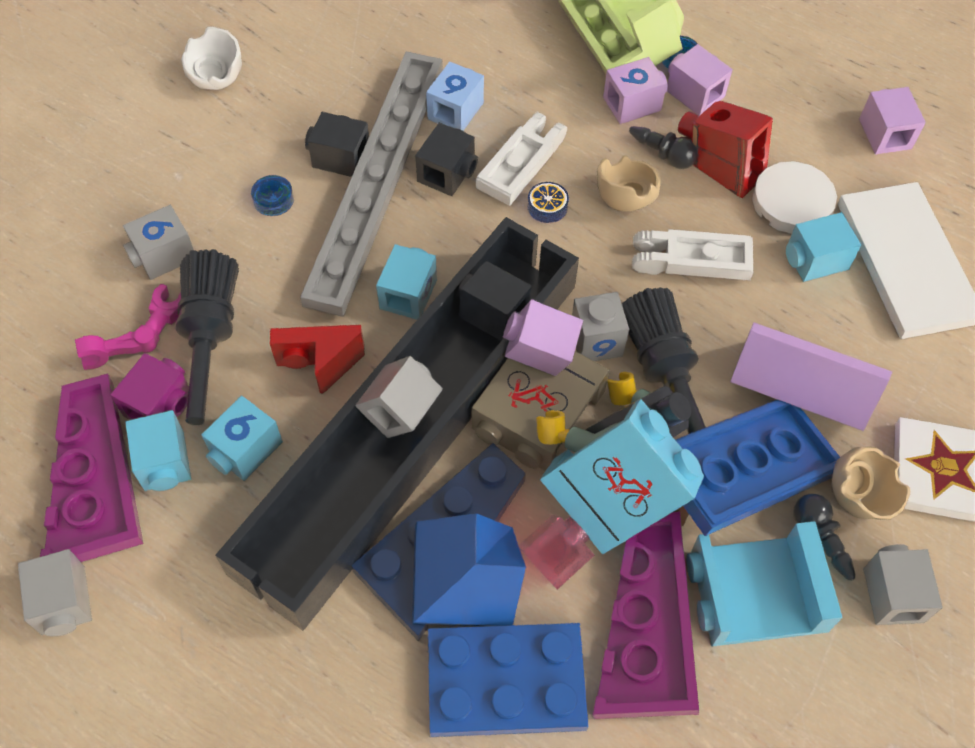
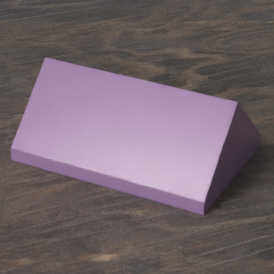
[730,322,892,431]

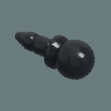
[629,126,698,169]
[793,493,856,581]

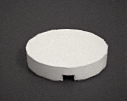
[752,161,837,234]

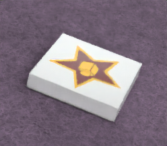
[894,417,975,522]

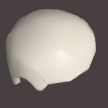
[181,26,242,90]

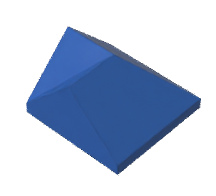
[412,513,526,626]

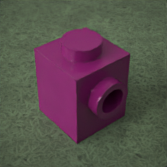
[110,353,189,420]

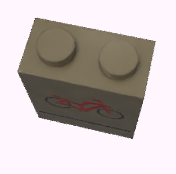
[472,351,609,471]

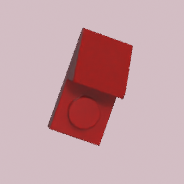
[270,325,365,394]

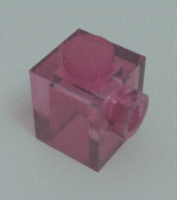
[519,515,595,590]

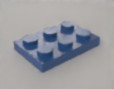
[428,623,589,737]

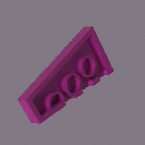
[40,373,144,562]
[593,511,699,719]

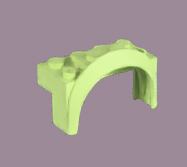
[557,0,684,74]

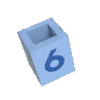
[426,61,484,131]

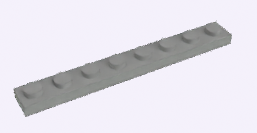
[300,51,443,317]

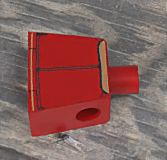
[677,101,773,198]

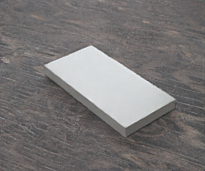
[838,182,975,339]

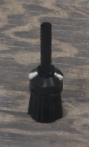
[175,249,239,425]
[622,287,706,434]

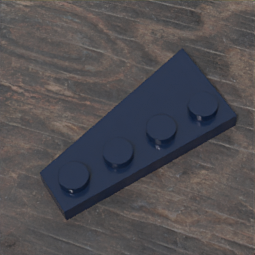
[352,443,526,642]

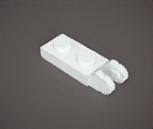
[476,112,567,206]
[632,229,753,280]

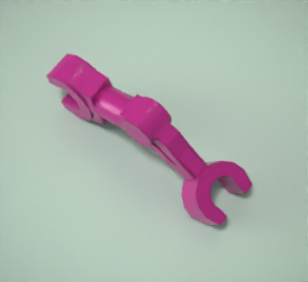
[75,284,181,370]

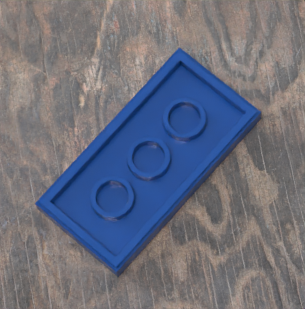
[676,399,840,536]

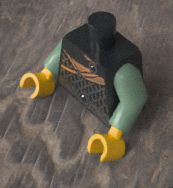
[536,372,692,453]

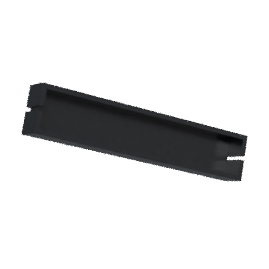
[215,217,579,631]

